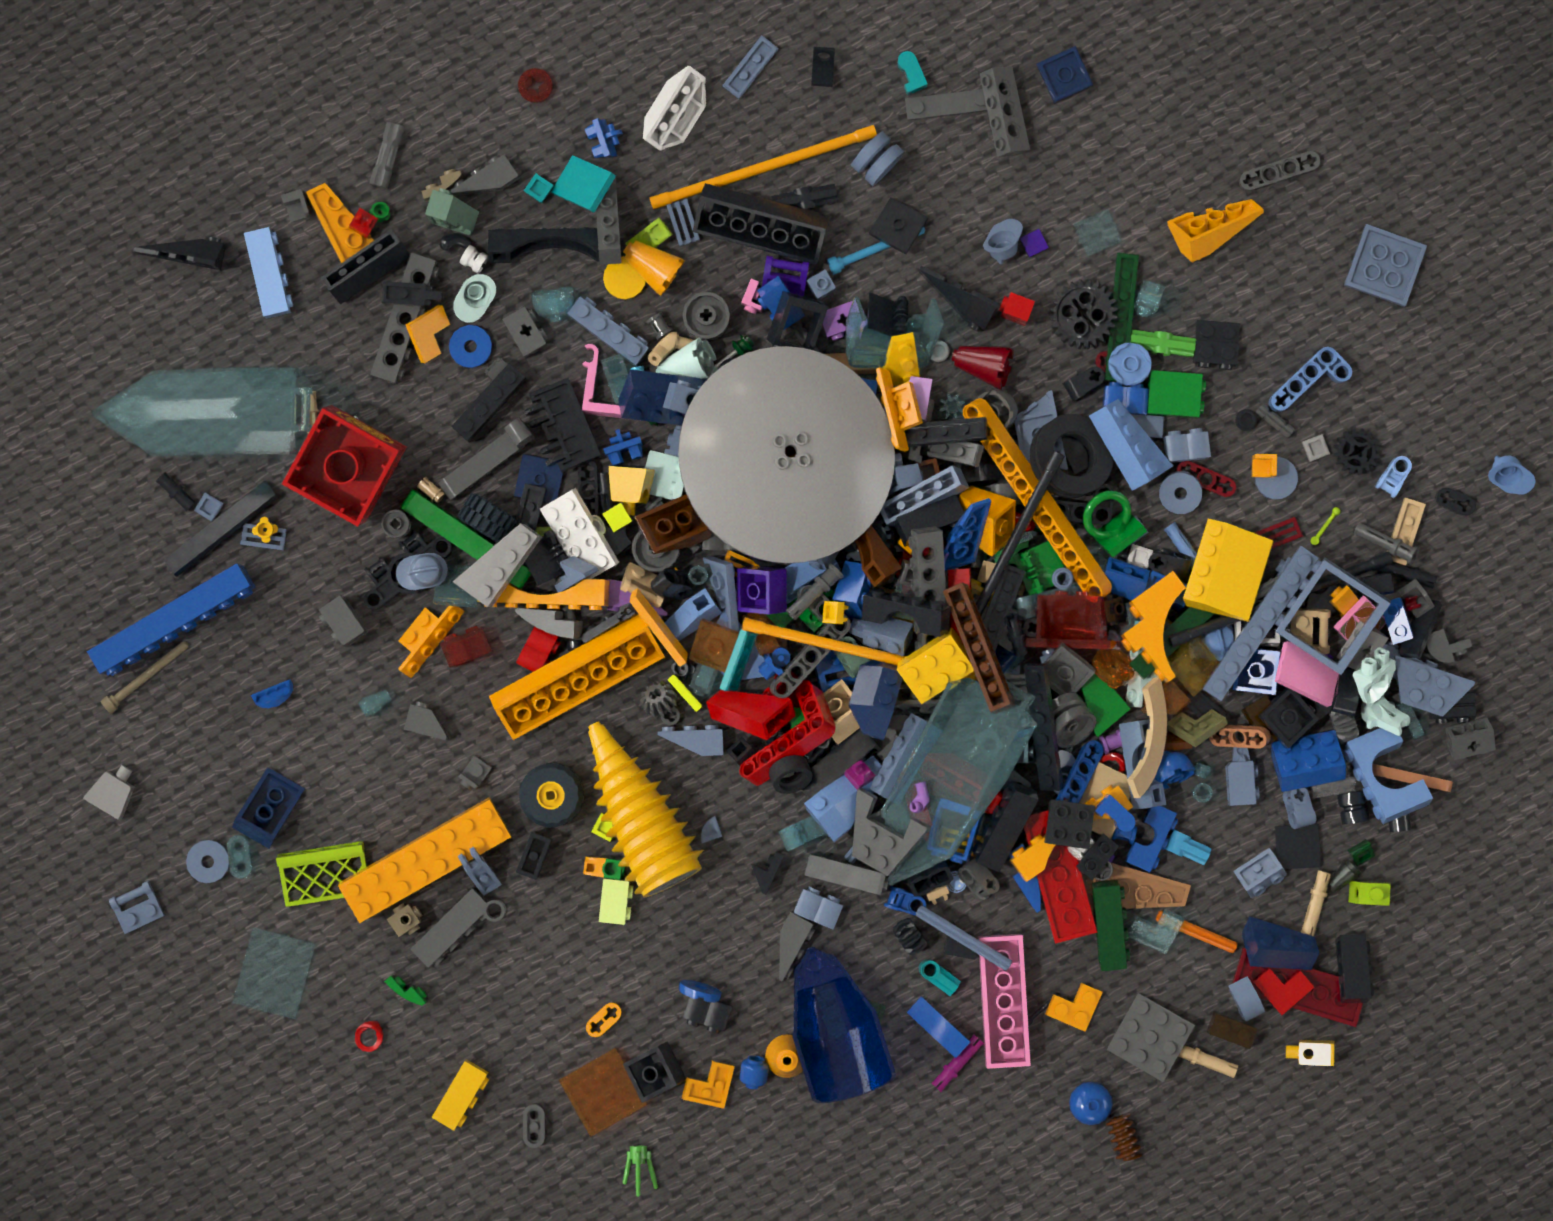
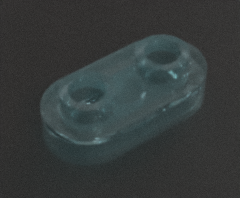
[227,835,252,878]

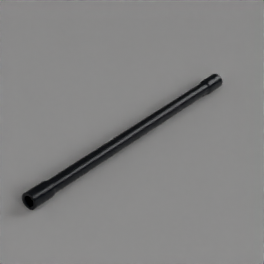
[976,450,1065,616]
[1168,552,1393,648]

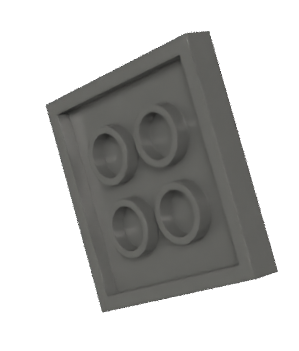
[1107,993,1196,1082]

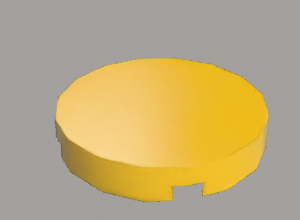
[603,256,646,300]

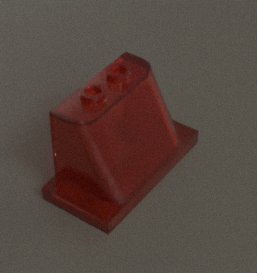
[1025,591,1121,650]

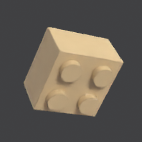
[824,679,860,744]

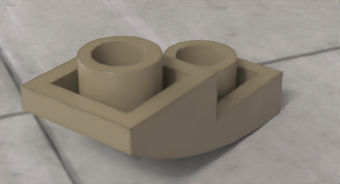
[422,169,463,202]

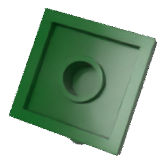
[1083,491,1147,557]

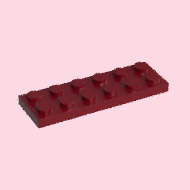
[1232,948,1363,1027]

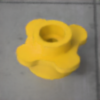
[252,517,278,543]

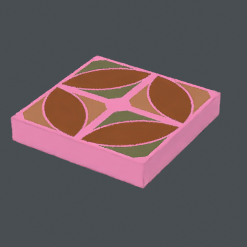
[1334,596,1386,641]

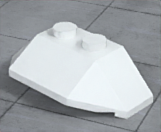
[643,66,706,151]

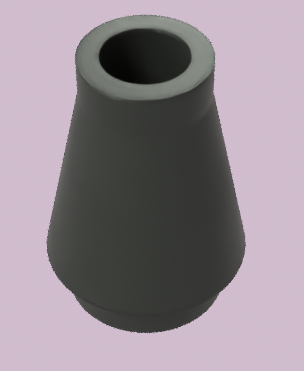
[1329,859,1361,891]

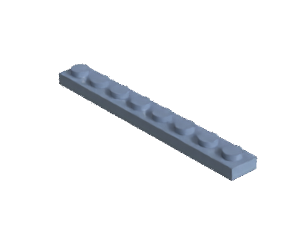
[1202,546,1319,701]

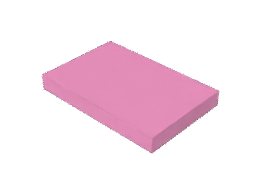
[1275,641,1339,707]

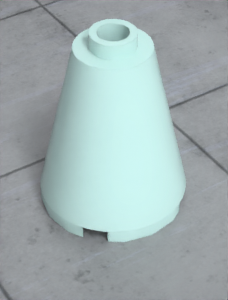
[656,338,718,380]

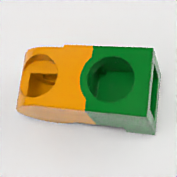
[583,856,625,880]

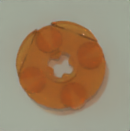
[1092,647,1135,689]

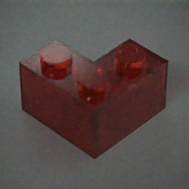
[440,625,493,668]

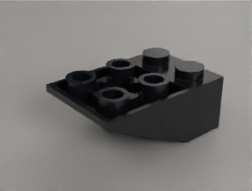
[955,435,1018,484]

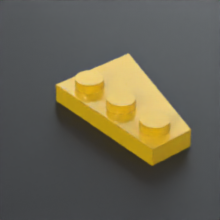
[878,332,920,392]

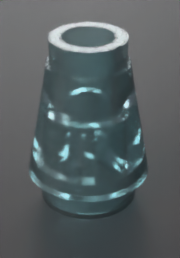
[358,690,392,717]

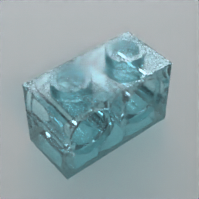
[1133,280,1165,318]

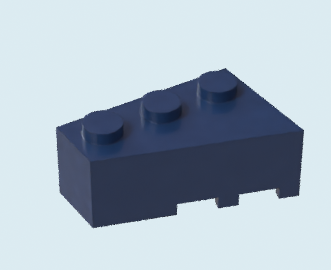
[1242,916,1319,970]

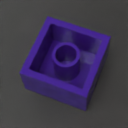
[737,566,787,614]

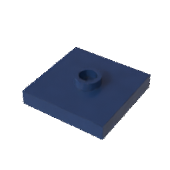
[1036,46,1093,103]
[514,454,563,503]

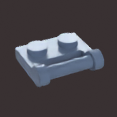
[109,881,165,934]

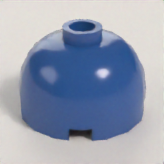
[1154,751,1195,789]
[1069,1081,1113,1125]

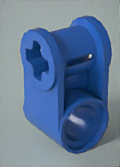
[884,885,927,915]

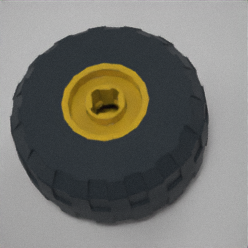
[519,763,584,828]

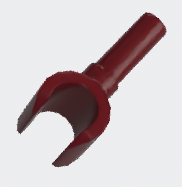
[1404,596,1421,612]

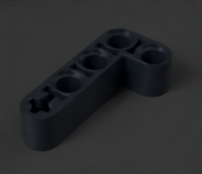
[1048,484,1114,525]

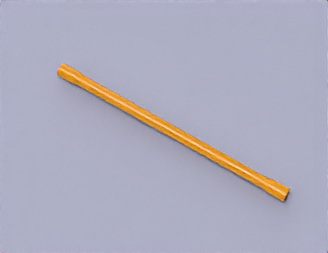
[649,125,877,210]
[742,617,975,682]

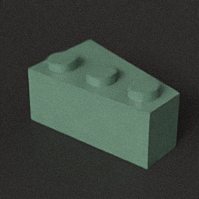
[425,188,479,236]

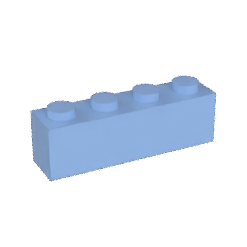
[244,227,293,319]

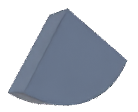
[701,816,722,843]

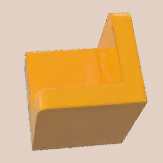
[1252,454,1277,478]

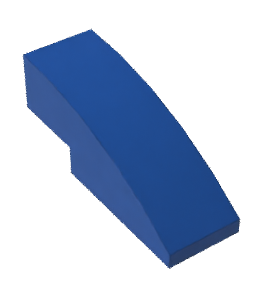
[1009,844,1041,912]
[907,996,970,1058]

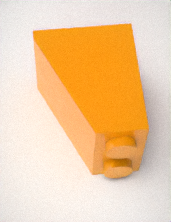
[958,486,1016,556]

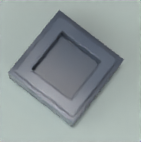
[194,493,224,521]

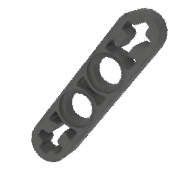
[1239,151,1320,191]

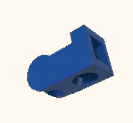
[1094,794,1135,832]

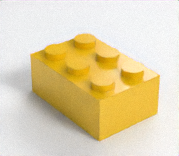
[897,628,974,704]

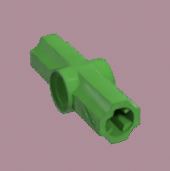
[1130,330,1196,358]

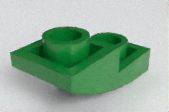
[384,975,428,1006]

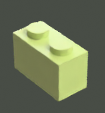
[599,878,634,925]

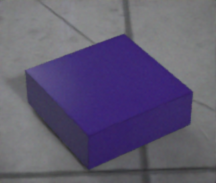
[1020,229,1049,258]

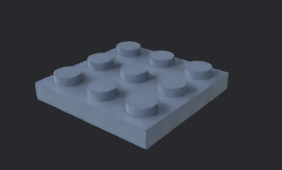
[1344,224,1427,307]

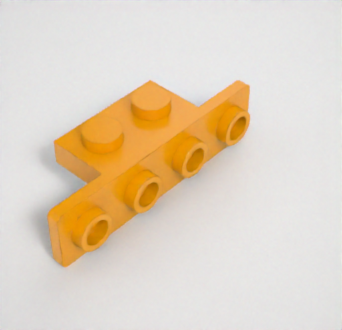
[876,367,923,452]
[398,602,464,678]

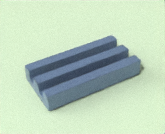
[667,199,700,247]
[240,523,287,551]

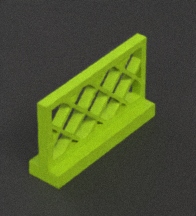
[276,841,367,907]

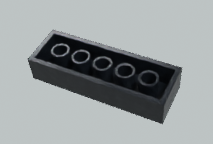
[692,183,830,265]

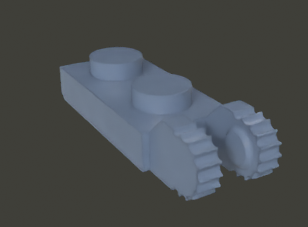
[458,846,502,896]

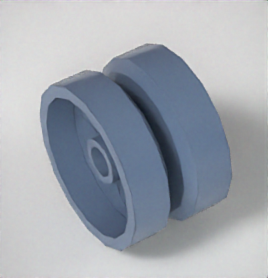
[851,131,905,187]

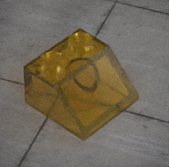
[1167,637,1219,697]

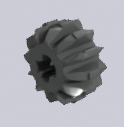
[640,681,678,719]
[1329,711,1359,743]

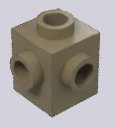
[387,903,423,937]

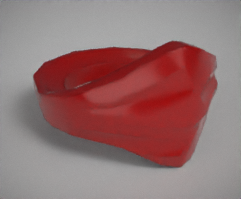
[1099,752,1126,774]
[355,1021,384,1052]

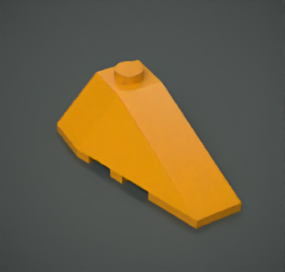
[1167,199,1264,262]

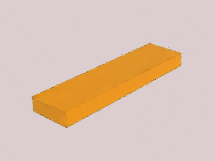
[629,588,688,666]

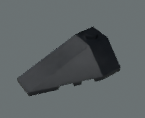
[134,237,226,271]

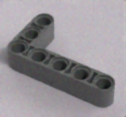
[438,417,535,501]
[770,585,851,698]

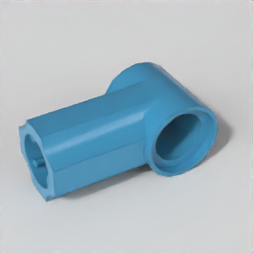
[1165,830,1211,865]

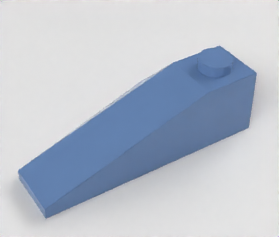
[804,756,882,842]

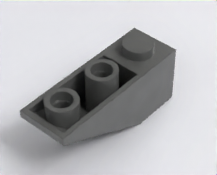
[451,155,520,196]
[779,911,815,981]

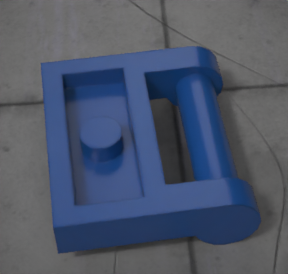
[811,651,856,693]

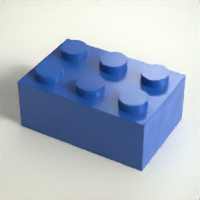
[1271,730,1346,792]

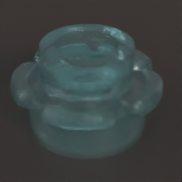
[1194,761,1212,779]

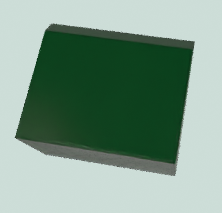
[1347,839,1375,866]

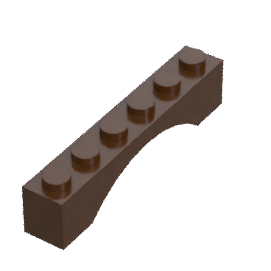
[855,525,902,587]

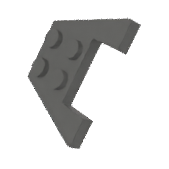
[852,788,931,876]

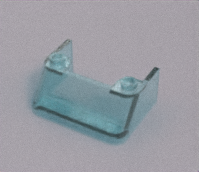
[846,296,944,369]

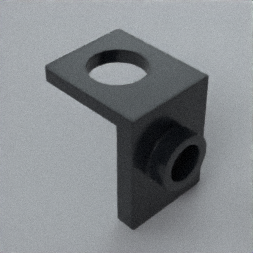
[811,47,835,87]

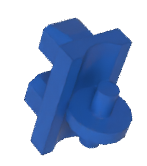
[585,118,623,158]
[603,429,643,467]
[758,647,790,680]

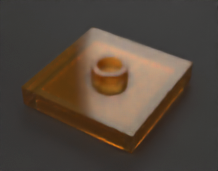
[689,618,740,673]

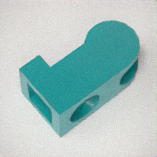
[897,51,928,95]

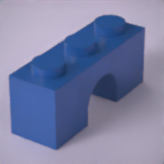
[1125,806,1178,872]

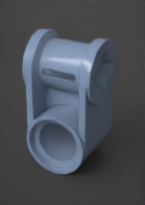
[1283,788,1316,829]

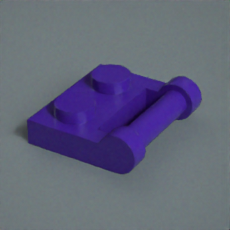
[762,255,809,297]

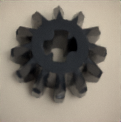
[893,918,927,956]

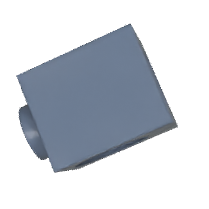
[807,270,836,301]

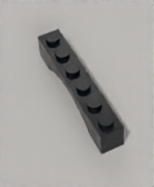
[488,227,600,263]

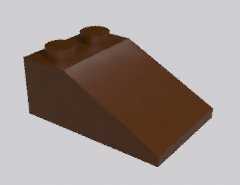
[635,494,712,554]

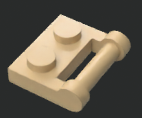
[620,562,664,609]
[1291,608,1331,654]

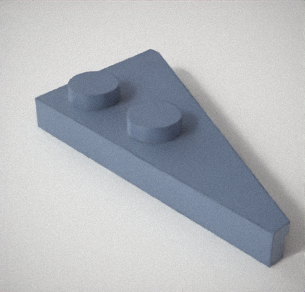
[703,556,739,638]

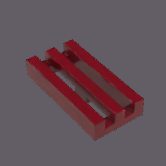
[1255,517,1303,549]

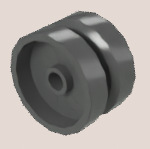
[682,292,730,342]
[632,530,680,573]
[1052,693,1097,748]

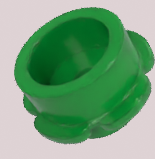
[369,202,391,223]

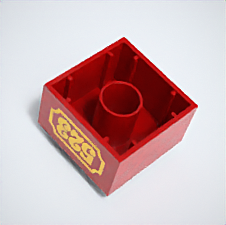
[282,405,407,527]

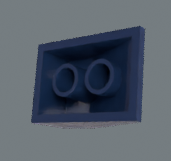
[232,767,305,849]

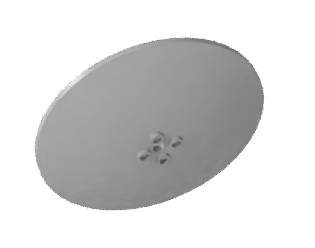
[678,346,895,564]

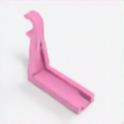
[582,344,641,421]

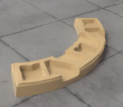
[1127,678,1167,798]

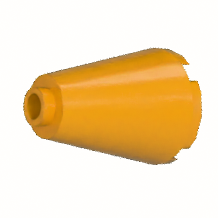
[623,241,685,296]
[765,1035,809,1078]

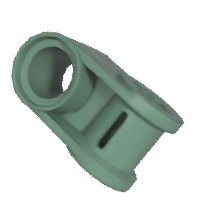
[833,636,870,678]

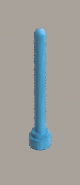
[827,227,925,275]

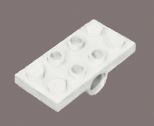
[540,488,619,579]

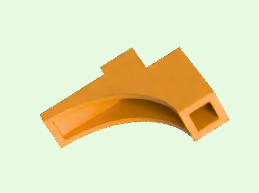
[1121,571,1186,683]

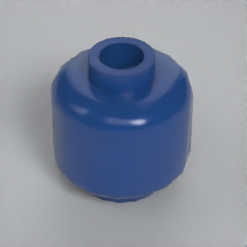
[739,1055,769,1089]

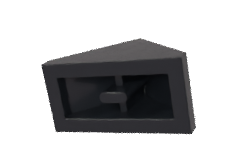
[943,920,978,960]

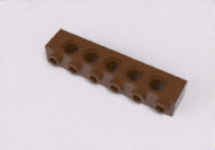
[943,582,1016,714]

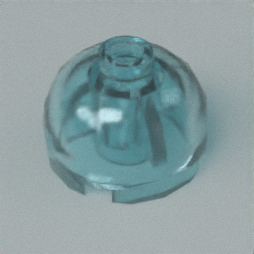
[531,287,575,322]

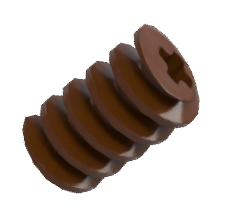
[1106,1113,1143,1161]

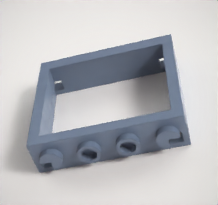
[1275,558,1391,675]

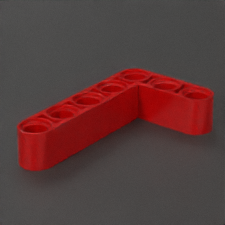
[739,680,836,786]

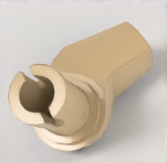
[648,332,693,366]

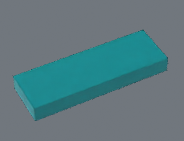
[720,629,758,691]

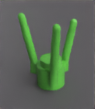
[623,1146,658,1197]

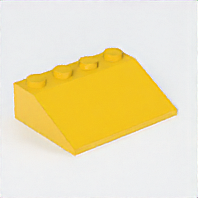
[1183,519,1273,622]

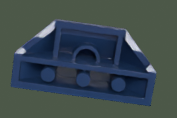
[849,660,902,740]

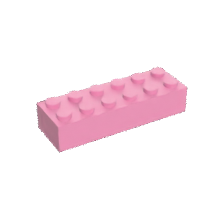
[978,934,1031,1069]

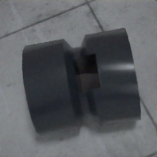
[1337,790,1370,825]

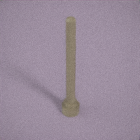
[100,641,188,714]

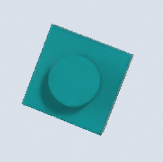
[524,173,554,204]

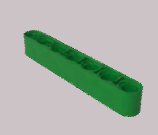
[400,489,531,589]

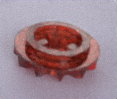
[518,68,552,103]

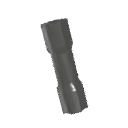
[369,122,405,189]

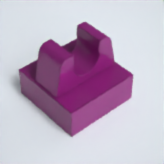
[844,760,875,790]

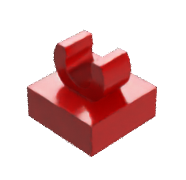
[348,208,378,238]

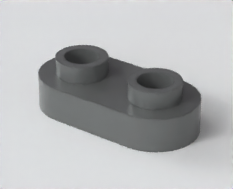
[523,1104,545,1148]

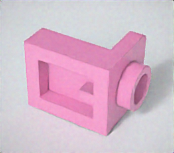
[741,279,763,314]

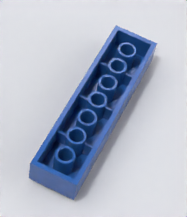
[87,563,256,676]

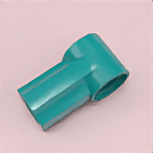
[919,959,961,996]

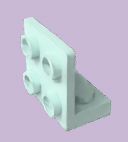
[645,450,684,500]

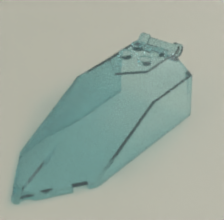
[92,367,313,457]
[881,677,1037,885]

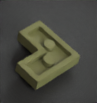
[1167,709,1227,747]

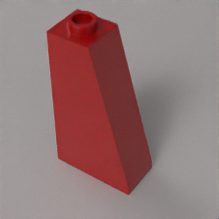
[706,690,795,740]

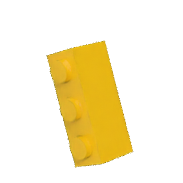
[432,1059,489,1130]

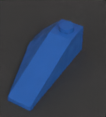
[943,498,991,572]

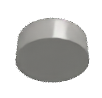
[928,340,949,362]

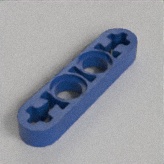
[1056,740,1103,803]

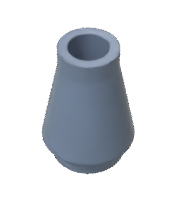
[1052,568,1073,589]

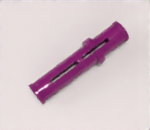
[931,1034,984,1093]

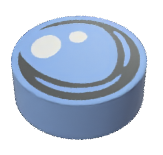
[946,871,966,893]

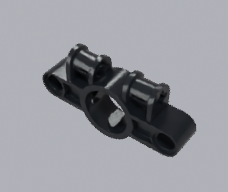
[363,530,453,610]

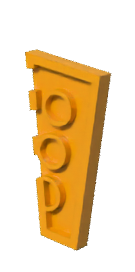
[306,183,374,263]

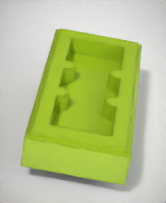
[625,217,673,248]

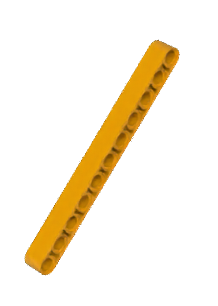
[963,398,1112,602]

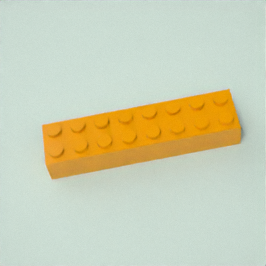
[489,614,665,740]
[338,797,511,923]

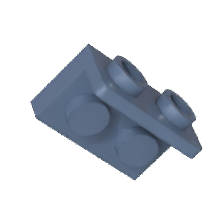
[1233,848,1287,898]

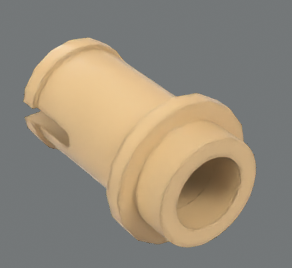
[417,477,445,503]

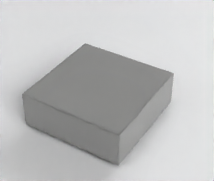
[1302,434,1330,462]

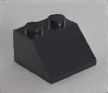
[623,1041,686,1103]

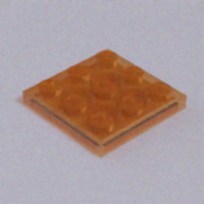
[559,1047,647,1137]

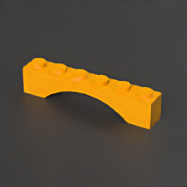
[477,579,610,610]
[1010,784,1133,882]

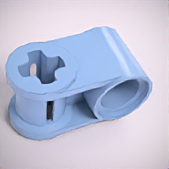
[1375,456,1412,498]

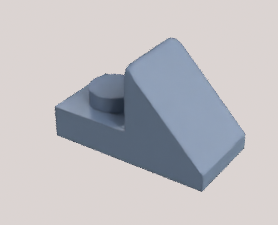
[555,556,599,593]

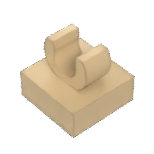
[926,885,949,905]

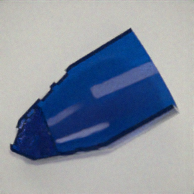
[793,947,896,1103]

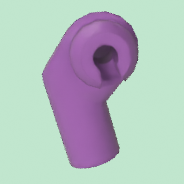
[910,781,930,813]

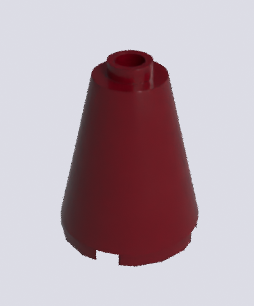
[952,346,1014,390]

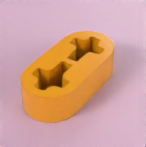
[586,1002,622,1037]

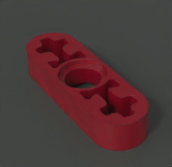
[1176,461,1236,497]

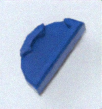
[251,679,293,708]

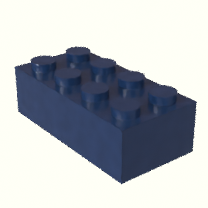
[618,369,708,425]

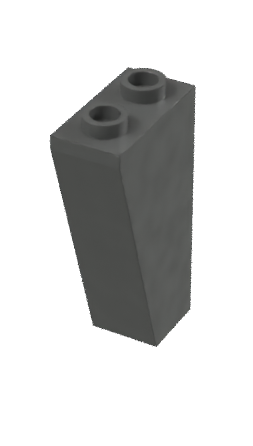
[804,854,889,895]

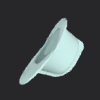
[454,274,496,323]

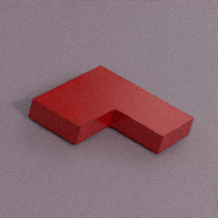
[1253,968,1315,1015]

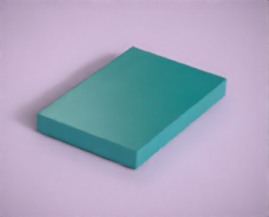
[551,155,616,213]

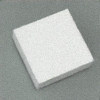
[1126,544,1153,569]

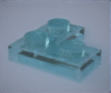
[1128,909,1184,954]

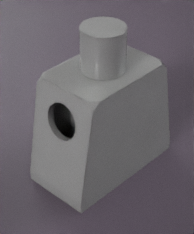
[83,765,135,820]

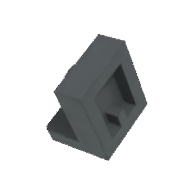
[458,755,492,790]

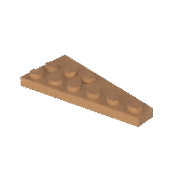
[1078,855,1191,911]

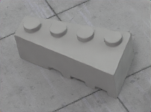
[453,524,542,607]

